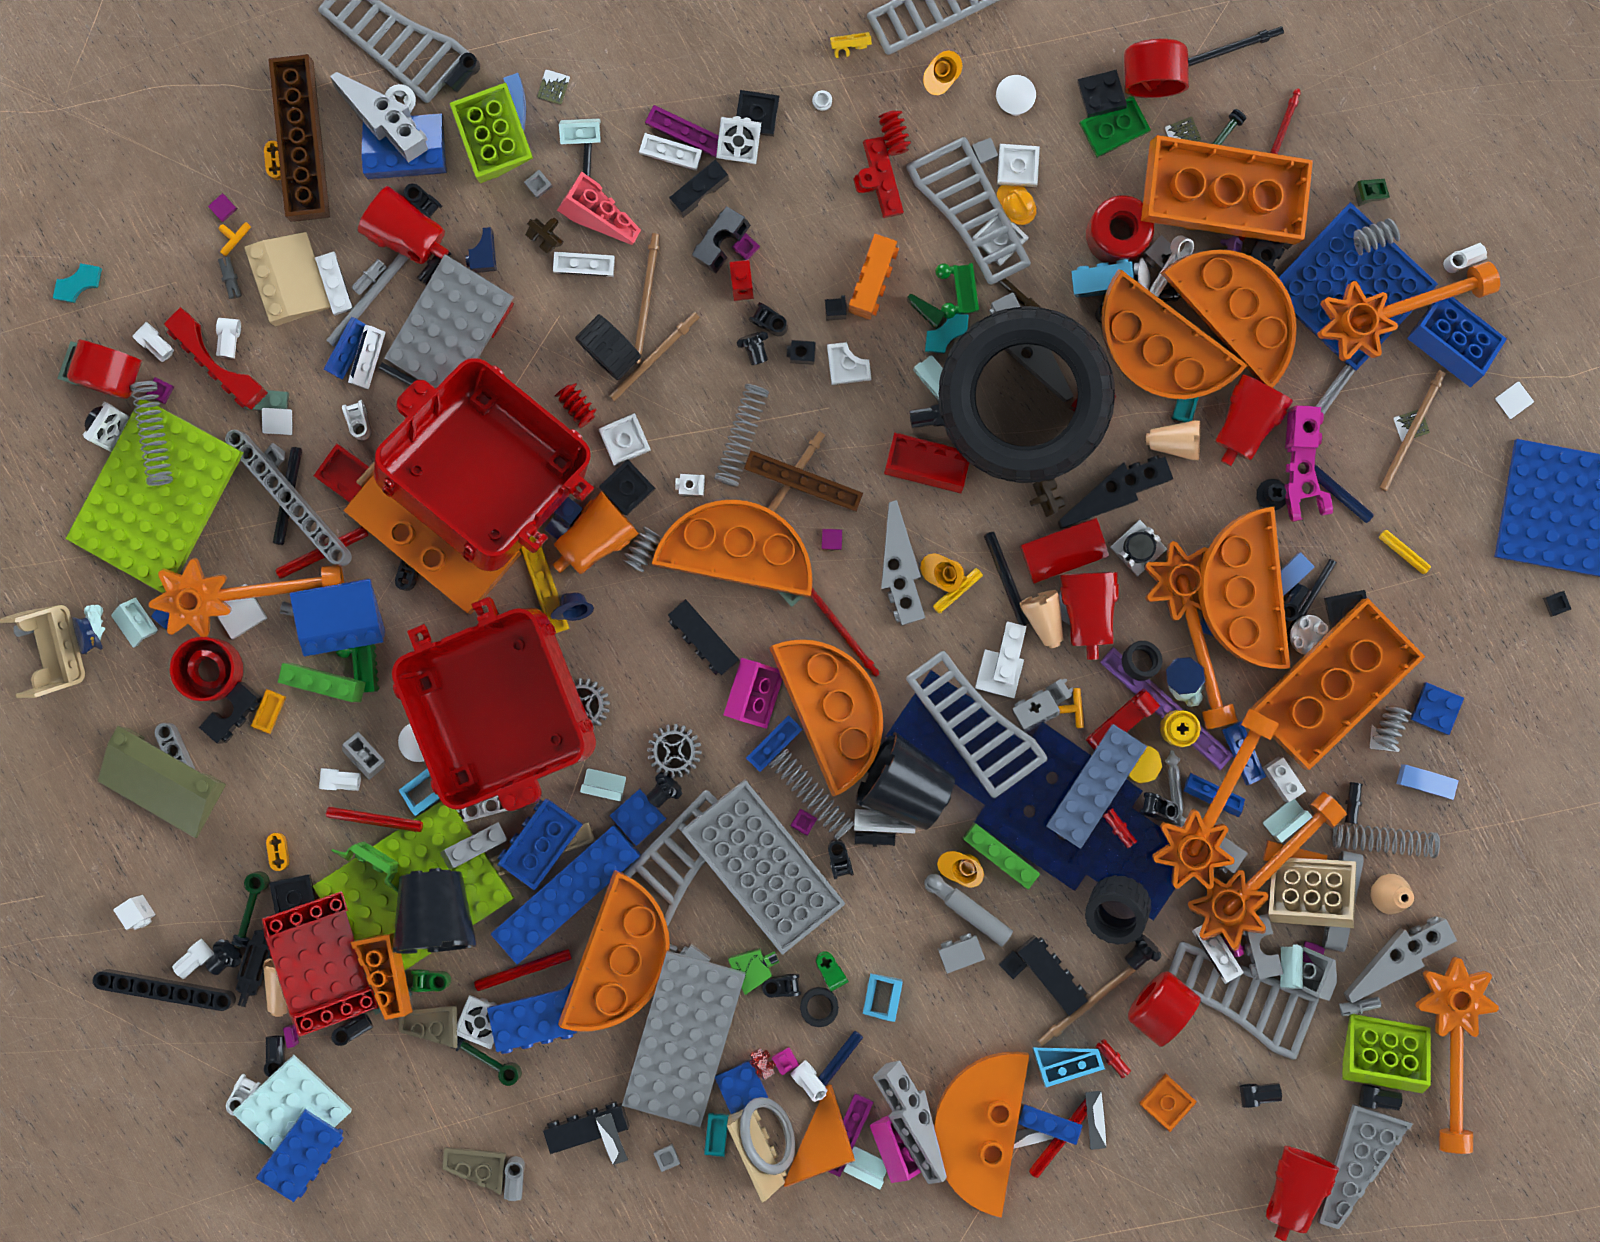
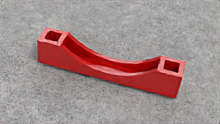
[164,307,268,410]

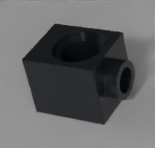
[787,340,816,365]

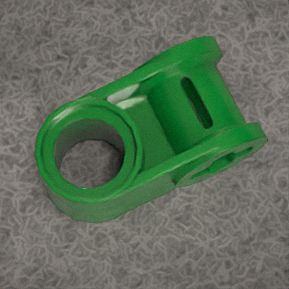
[816,951,849,992]
[411,969,451,992]

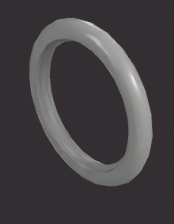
[740,1097,795,1175]

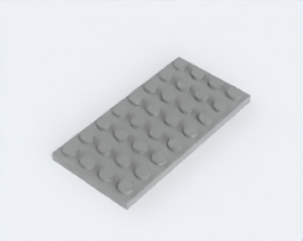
[681,779,845,955]
[622,951,745,1127]

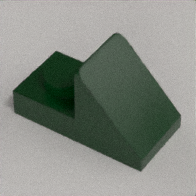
[1354,178,1390,206]

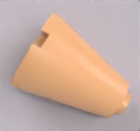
[1146,420,1201,460]
[1020,590,1064,648]
[1370,874,1414,914]
[263,958,288,1017]

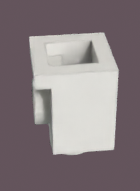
[675,474,705,497]

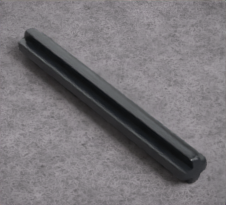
[273,447,302,545]
[984,532,1030,626]

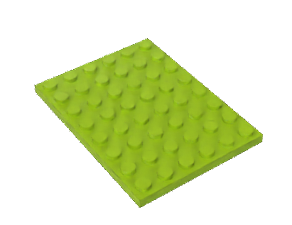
[66,399,244,593]
[312,802,514,970]

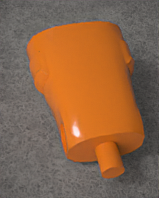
[552,491,639,574]

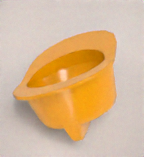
[923,50,963,96]
[997,185,1037,225]
[920,553,965,592]
[937,851,984,888]

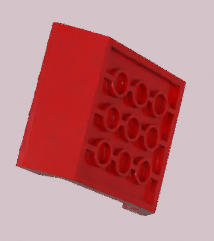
[262,891,378,1037]

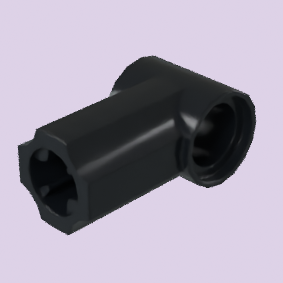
[443,52,480,93]
[909,404,944,428]
[1284,583,1311,622]
[331,1013,373,1046]
[264,1035,286,1077]
[1239,1083,1282,1108]
[1359,1084,1403,1111]

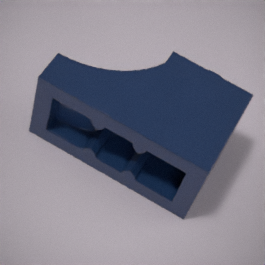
[466,227,497,273]
[544,497,583,540]

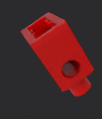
[730,260,754,301]

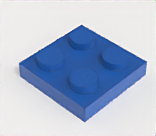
[1410,682,1464,735]
[609,789,667,846]
[715,1059,768,1114]

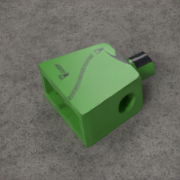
[728,948,779,995]

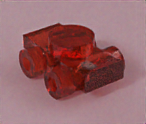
[749,1048,776,1080]

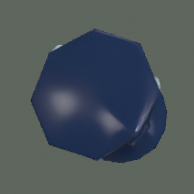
[72,605,105,655]
[1166,657,1205,707]

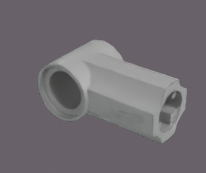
[504,1156,525,1201]

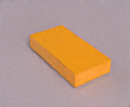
[251,689,286,734]

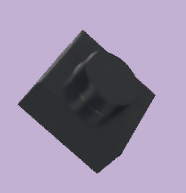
[1543,591,1571,617]
[999,950,1028,979]

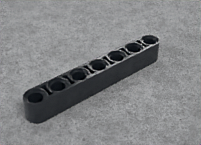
[93,969,236,1011]

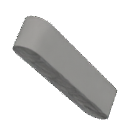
[154,723,196,770]
[1322,851,1364,952]

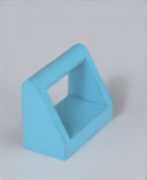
[399,768,440,816]
[862,973,903,1022]

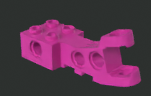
[1284,405,1333,522]

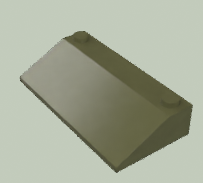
[98,726,226,838]

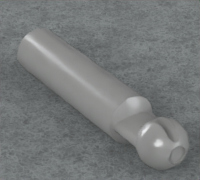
[924,874,1013,947]

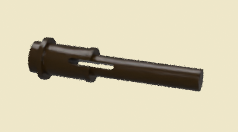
[998,278,1042,308]

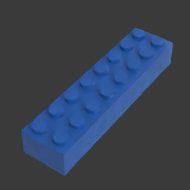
[491,825,641,965]

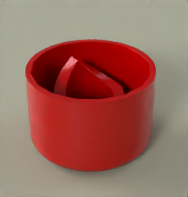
[1124,39,1189,98]
[1086,195,1154,265]
[67,339,142,399]
[170,637,244,701]
[1128,971,1201,1047]

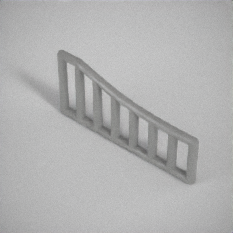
[318,0,469,103]
[867,0,1000,55]
[906,137,1031,285]
[906,651,1047,798]
[605,790,718,926]
[1168,942,1319,1060]

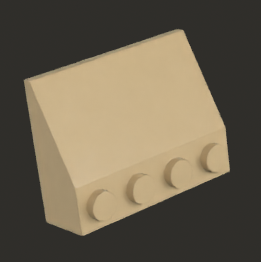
[244,232,331,327]
[1269,858,1356,928]
[727,1109,787,1202]

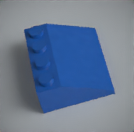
[361,113,447,179]
[1407,297,1507,388]
[290,579,385,656]

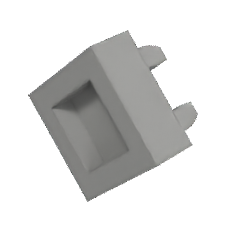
[1045,679,1073,705]

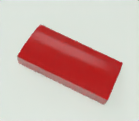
[884,432,969,494]
[313,443,370,502]
[1020,518,1109,584]

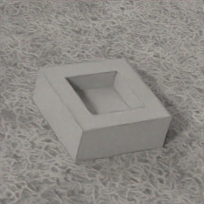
[972,137,998,165]
[524,170,553,199]
[654,1144,681,1172]

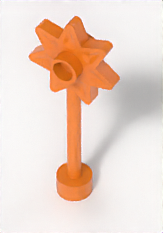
[1317,261,1500,361]
[1144,541,1238,729]
[149,558,344,637]
[1152,709,1279,889]
[1188,792,1347,951]
[1415,957,1499,1154]

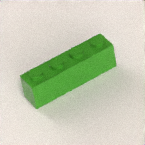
[278,663,366,702]
[962,823,1040,890]

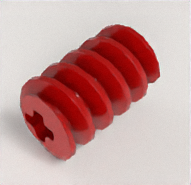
[878,110,911,156]
[555,383,597,428]

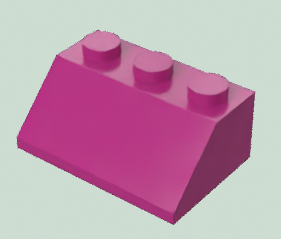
[723,658,783,729]
[869,1115,921,1183]

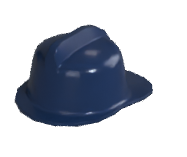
[551,593,594,621]

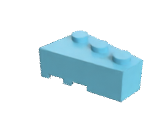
[1071,259,1138,298]
[1032,1047,1105,1087]

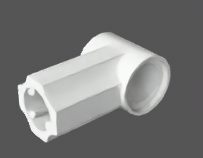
[1443,243,1487,273]
[216,318,241,359]
[132,322,174,362]
[319,768,361,791]
[172,939,214,979]
[790,1060,828,1102]

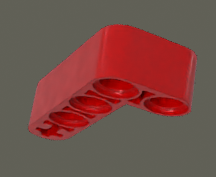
[1085,688,1160,751]

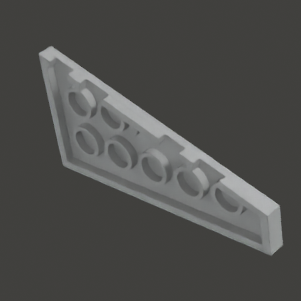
[1318,1104,1413,1229]

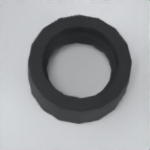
[1121,641,1163,681]
[800,987,839,1027]

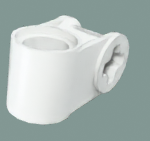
[342,400,371,441]
[226,1074,261,1116]

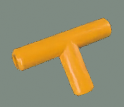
[218,222,251,256]
[1058,688,1084,728]

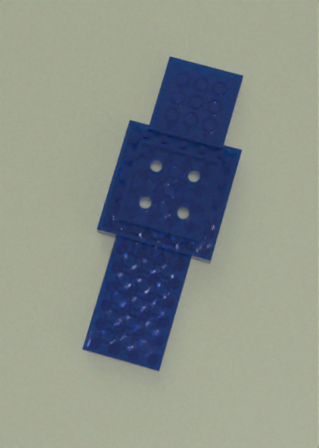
[885,670,1175,921]

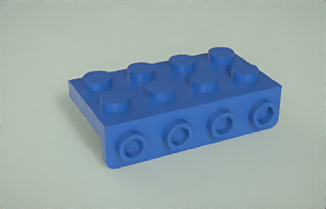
[497,798,583,891]
[487,988,577,1054]
[256,1109,344,1202]

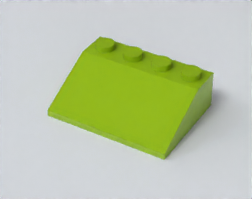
[450,83,533,183]
[1342,1014,1431,1094]

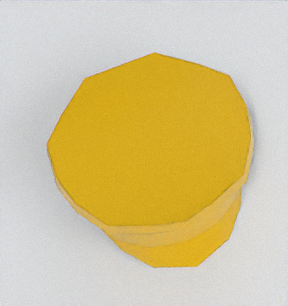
[1128,745,1162,783]

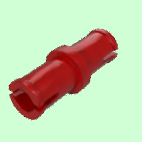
[1103,808,1137,849]
[1095,1039,1131,1079]

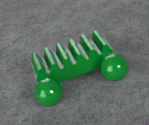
[935,263,979,319]
[336,644,380,693]

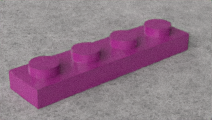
[645,105,719,158]
[828,1093,874,1177]

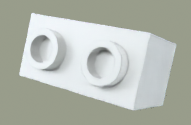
[1262,757,1306,802]
[113,895,156,930]

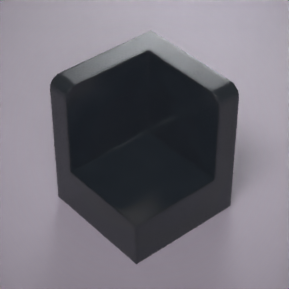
[825,295,847,321]

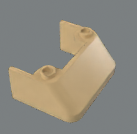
[0,605,85,698]

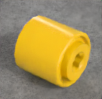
[1160,710,1201,747]

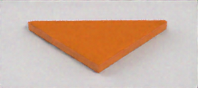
[784,1085,855,1187]

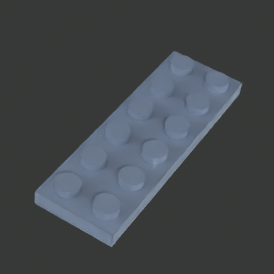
[1046,724,1147,849]

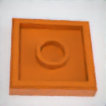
[1139,1073,1197,1132]

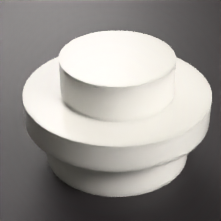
[812,90,832,111]

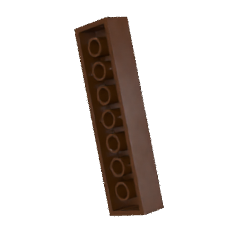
[268,54,330,222]

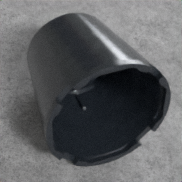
[855,732,955,830]
[393,868,477,954]

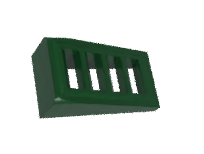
[907,294,945,329]

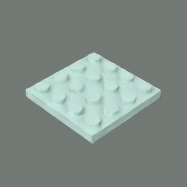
[233,1055,352,1151]

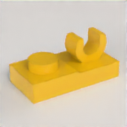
[830,32,872,58]

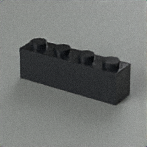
[668,599,740,676]
[1016,935,1088,1016]
[543,1101,630,1154]

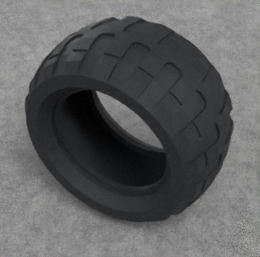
[938,306,1115,483]

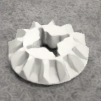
[385,84,416,113]

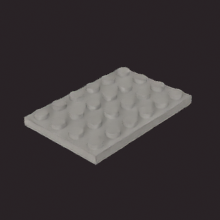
[385,255,514,389]

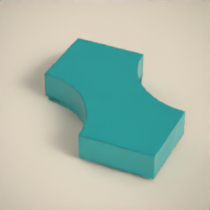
[53,263,102,303]
[925,314,969,354]

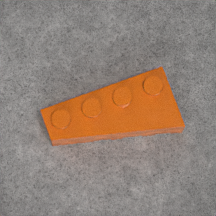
[848,234,899,320]
[350,933,412,1020]

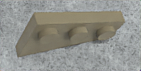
[399,1006,457,1048]
[442,1147,506,1195]

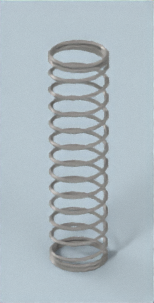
[130,381,173,486]
[714,384,769,487]
[769,749,854,840]
[1332,823,1440,858]

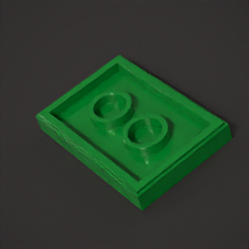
[1079,96,1151,158]

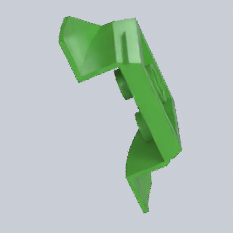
[331,841,398,892]

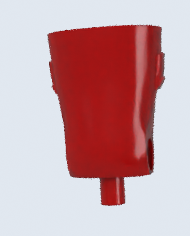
[357,186,449,264]
[1215,375,1293,467]
[1060,572,1119,660]
[1266,1146,1339,1241]

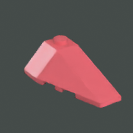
[557,172,641,245]

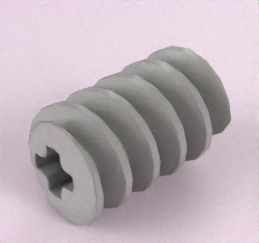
[1353,218,1400,255]
[623,526,662,572]
[1372,706,1412,751]

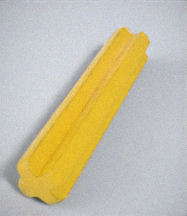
[1379,530,1431,574]
[933,568,983,613]

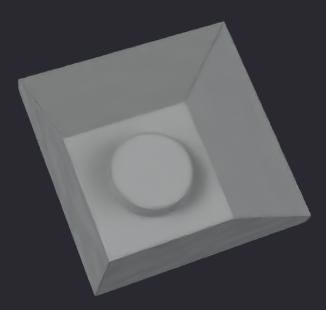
[1299,945,1337,1001]

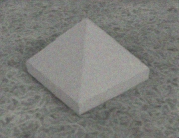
[264,443,285,468]

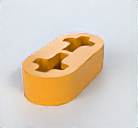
[264,141,281,180]
[266,833,289,871]

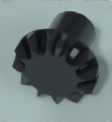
[737,331,769,365]
[1256,479,1286,511]
[647,772,683,808]
[1125,934,1161,970]
[205,939,242,975]

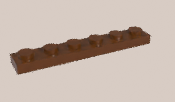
[743,450,863,512]

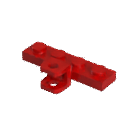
[853,136,904,218]

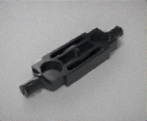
[236,928,271,1007]

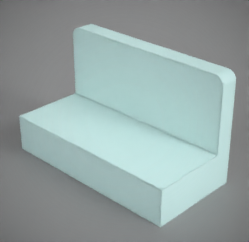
[559,119,601,144]
[913,355,943,401]
[111,597,158,648]
[580,768,626,801]
[1263,799,1313,843]
[1280,945,1303,989]
[843,1146,887,1189]

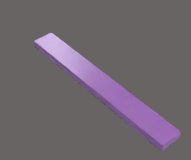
[1099,647,1233,770]

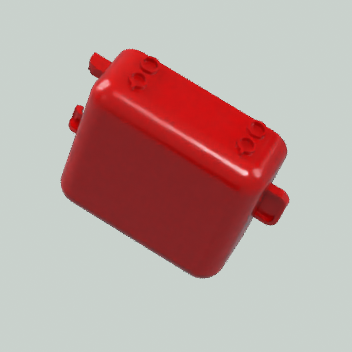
[374,358,594,572]
[392,597,596,811]

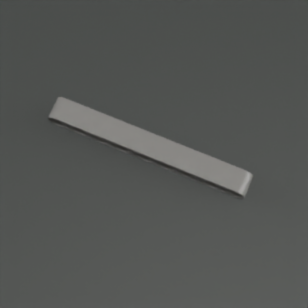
[225,430,352,566]

